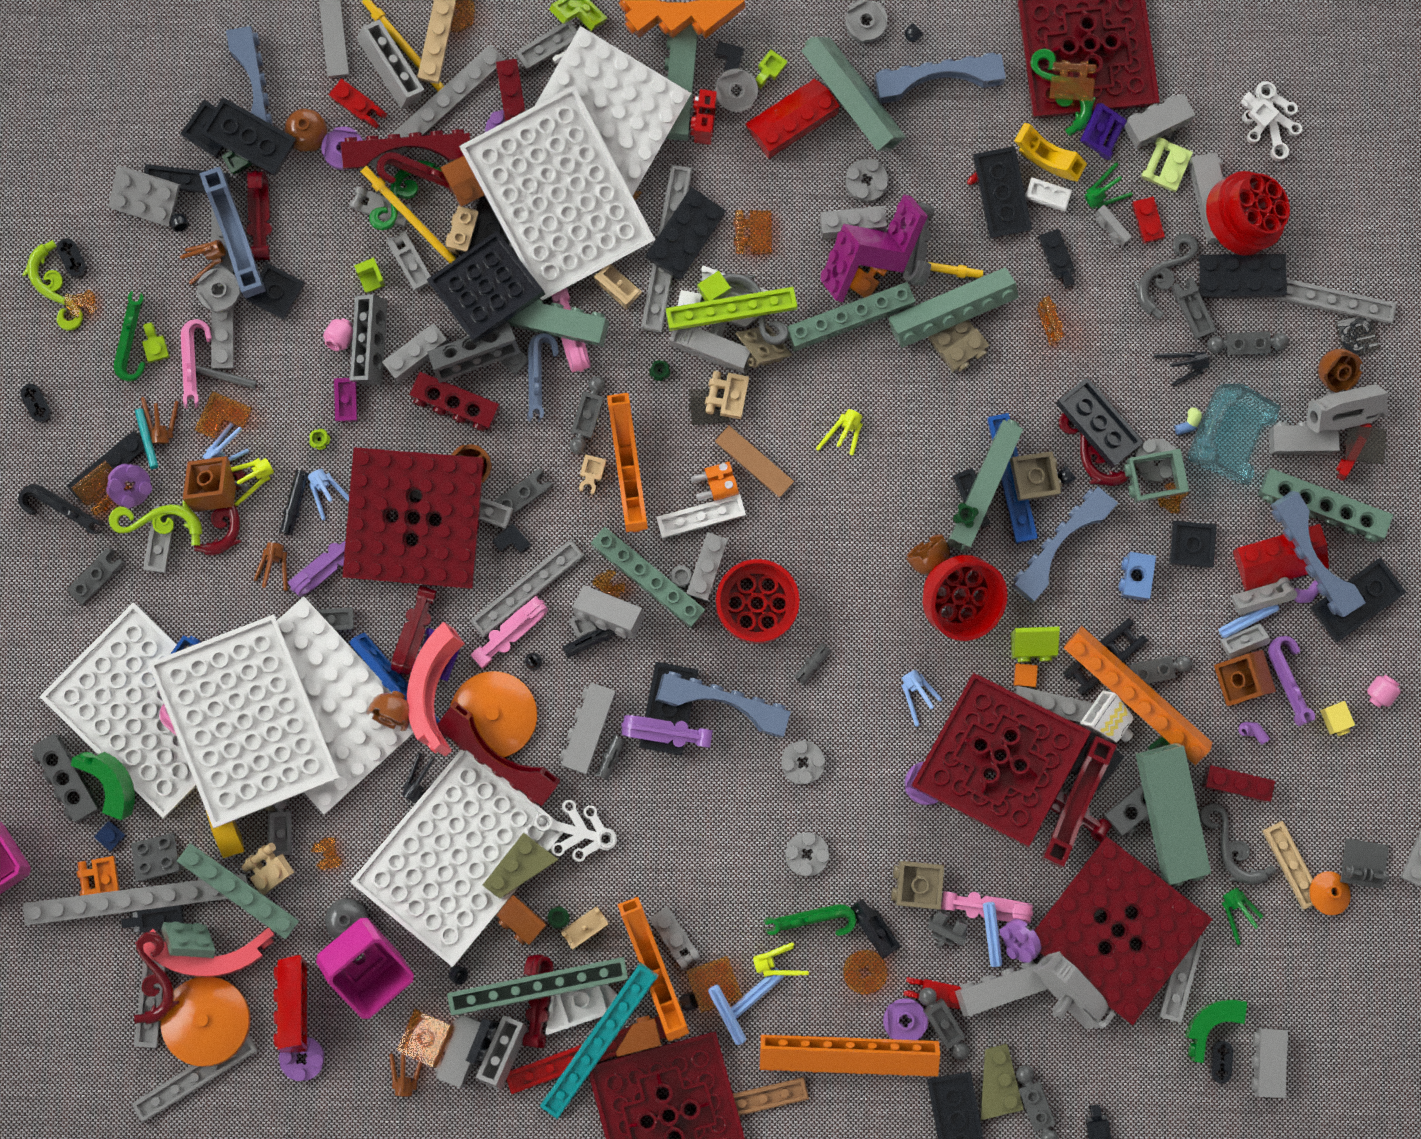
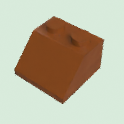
[440,156,485,207]
[183,456,236,512]
[1214,650,1276,707]
[497,895,548,945]
[616,1015,661,1057]

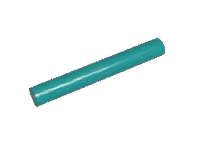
[135,408,159,469]

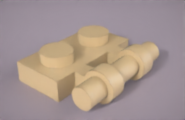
[705,371,749,419]
[242,843,294,895]

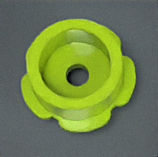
[309,429,330,450]

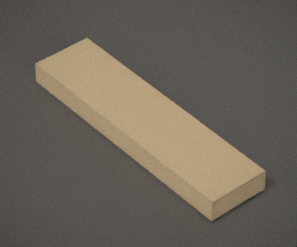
[1262,821,1313,910]

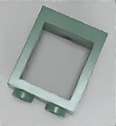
[1124,448,1189,503]

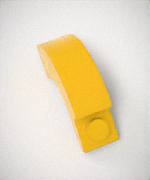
[1014,123,1087,182]
[205,809,244,858]

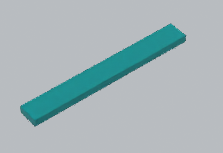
[539,962,659,1119]

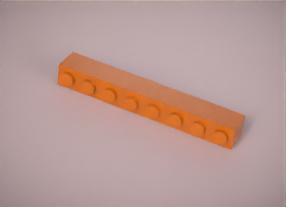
[1064,625,1212,765]
[760,1035,940,1077]

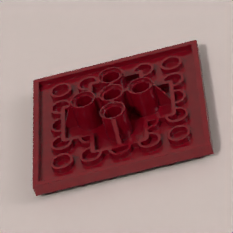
[1017,0,1160,119]
[342,447,484,589]
[911,672,1091,848]
[1034,836,1213,1025]
[589,1031,745,1139]

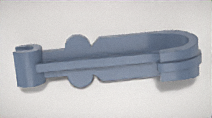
[527,333,558,422]

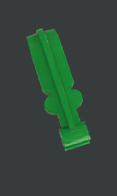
[114,291,145,382]
[763,904,856,936]

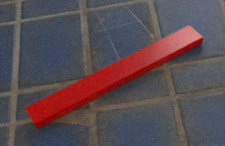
[506,1016,666,1095]

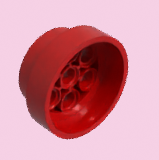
[1206,171,1290,255]
[923,555,1007,641]
[716,559,800,644]

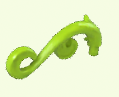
[22,240,83,331]
[109,501,202,545]

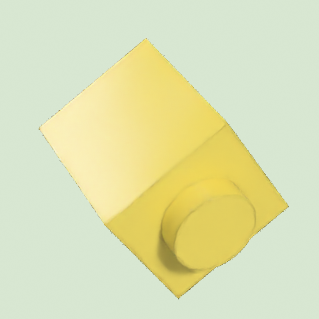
[1320,701,1355,736]

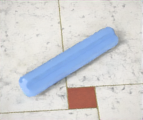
[1219,604,1279,638]
[983,902,1002,967]
[731,968,784,1019]
[708,985,746,1045]

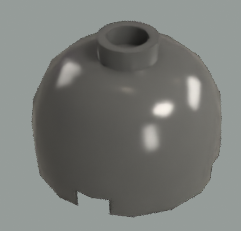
[325,898,369,939]

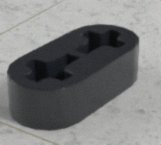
[57,238,87,278]
[20,384,52,423]
[1210,1041,1233,1084]

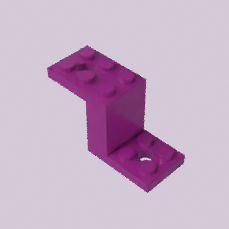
[820,195,928,302]

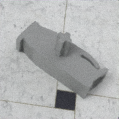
[669,321,751,375]
[1306,384,1389,433]
[1034,952,1115,1029]

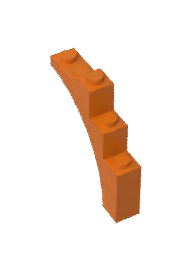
[618,0,745,39]
[607,393,648,532]
[618,897,689,1041]

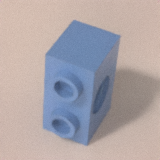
[1118,552,1156,601]

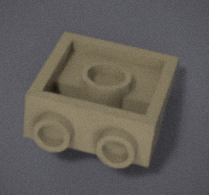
[928,320,989,373]
[1010,451,1062,501]
[891,861,944,910]

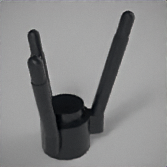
[1153,351,1209,386]
[402,753,435,804]

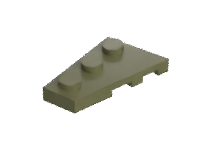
[482,832,558,899]
[980,1044,1024,1120]

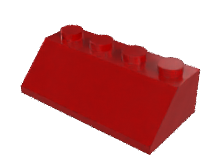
[745,78,840,159]
[1233,524,1329,591]
[274,955,308,1053]

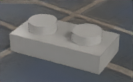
[1095,205,1132,247]
[1220,623,1270,659]

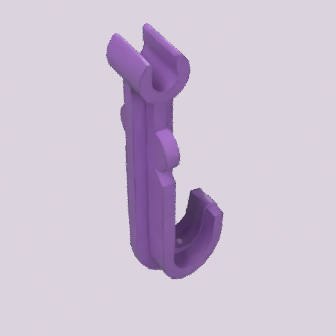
[288,541,345,597]
[1268,636,1315,726]
[621,715,713,748]

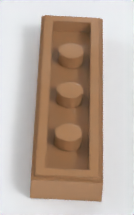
[715,426,794,498]
[733,1077,809,1116]

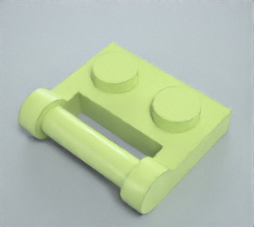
[1141,137,1193,192]

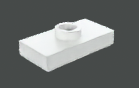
[1025,177,1072,212]

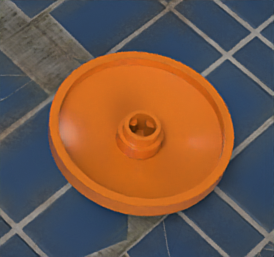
[450,671,537,758]
[161,977,251,1067]

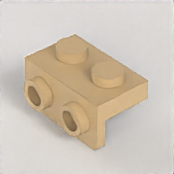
[446,206,479,255]

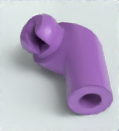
[1294,581,1319,603]
[1238,722,1270,745]

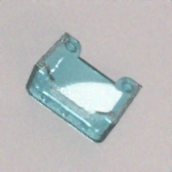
[1188,383,1281,485]

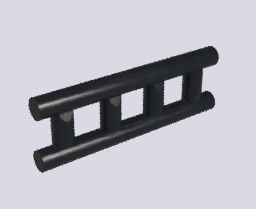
[1063,618,1148,696]

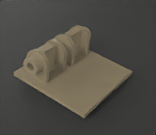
[735,325,792,368]

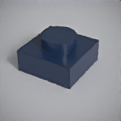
[94,820,126,852]

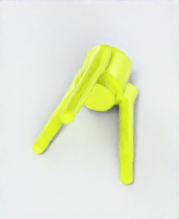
[816,409,863,456]
[231,458,274,506]
[753,943,809,977]

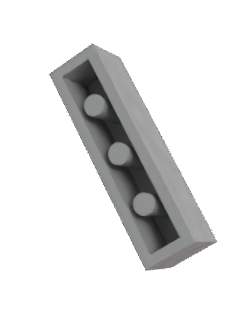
[357,19,424,109]
[1188,152,1225,244]
[559,682,616,775]
[955,960,1048,1017]

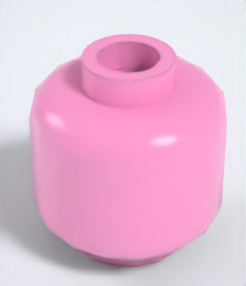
[323,319,353,351]
[1367,674,1400,708]

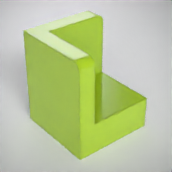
[354,258,386,293]
[697,271,731,301]

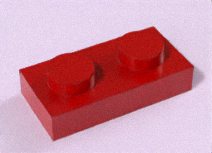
[1132,196,1165,244]

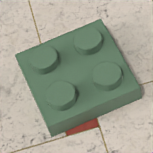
[161,922,216,958]

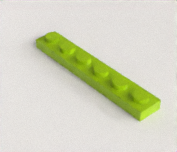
[666,287,797,331]

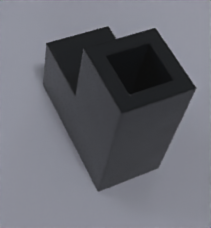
[715,41,744,72]
[492,524,531,554]

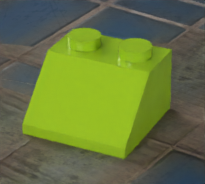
[1010,627,1060,663]

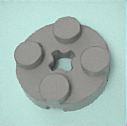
[845,0,887,44]
[715,69,758,112]
[845,159,888,203]
[197,269,241,313]
[1135,439,1176,483]
[781,740,825,784]
[785,832,829,876]

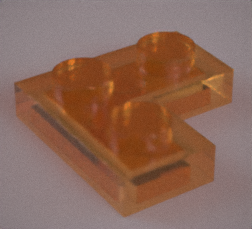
[194,391,253,440]

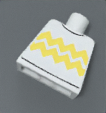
[1080,690,1133,742]

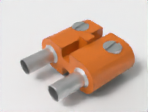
[691,462,739,501]

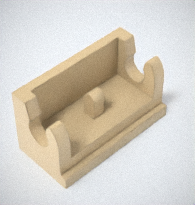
[594,264,642,310]
[561,906,609,950]

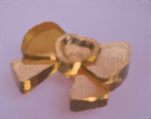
[64,289,97,318]
[1158,482,1190,514]
[592,569,625,598]
[311,837,343,870]

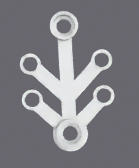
[1242,81,1302,161]
[534,800,617,862]

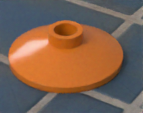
[1309,871,1351,916]

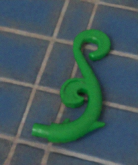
[1030,49,1096,137]
[369,160,442,231]

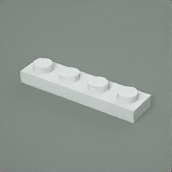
[656,494,746,539]

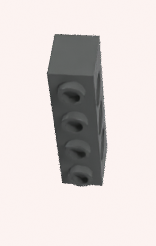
[350,295,388,385]
[427,321,520,383]
[31,733,102,823]
[1103,784,1149,837]

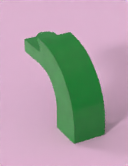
[71,752,135,820]
[1185,999,1247,1063]

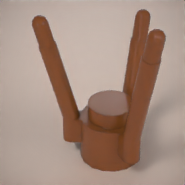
[180,240,226,284]
[141,397,179,444]
[253,542,288,591]
[389,1044,428,1096]

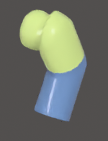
[1175,407,1202,436]

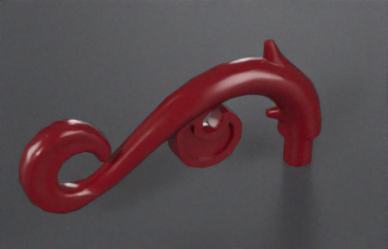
[1059,413,1130,486]
[194,466,246,555]
[134,932,179,1025]

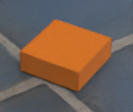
[1013,663,1038,688]

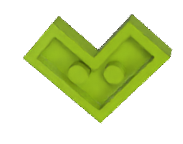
[549,0,607,31]

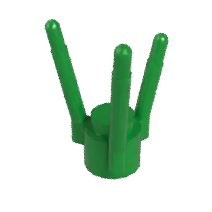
[1084,163,1133,209]
[1221,887,1263,945]

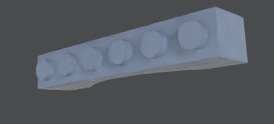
[226,26,273,125]
[874,53,1006,104]
[199,166,266,298]
[1013,487,1118,603]
[1270,491,1366,617]
[655,671,791,738]

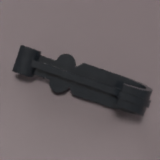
[18,484,106,534]

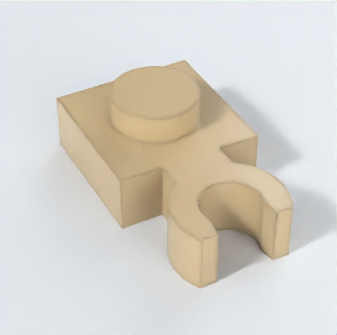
[579,454,606,495]

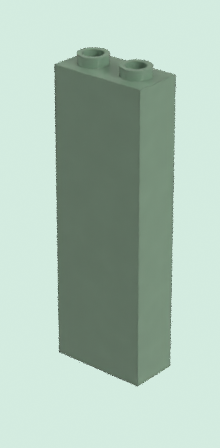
[801,36,906,151]
[947,419,1023,553]
[1135,743,1211,886]

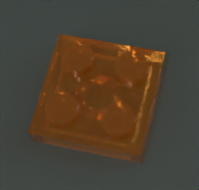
[686,956,743,1013]
[397,1009,454,1068]

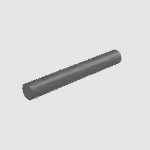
[196,365,257,389]

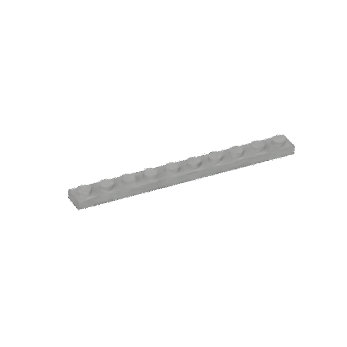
[23,874,248,926]

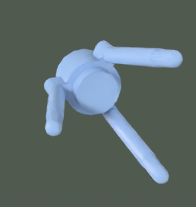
[203,422,249,462]
[308,469,349,520]
[901,670,942,727]

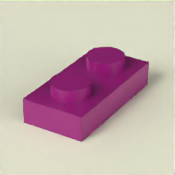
[334,378,358,422]

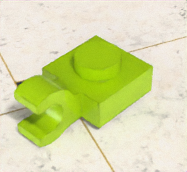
[755,50,788,90]
[142,322,170,363]

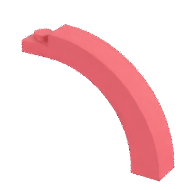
[407,622,464,757]
[135,927,275,977]

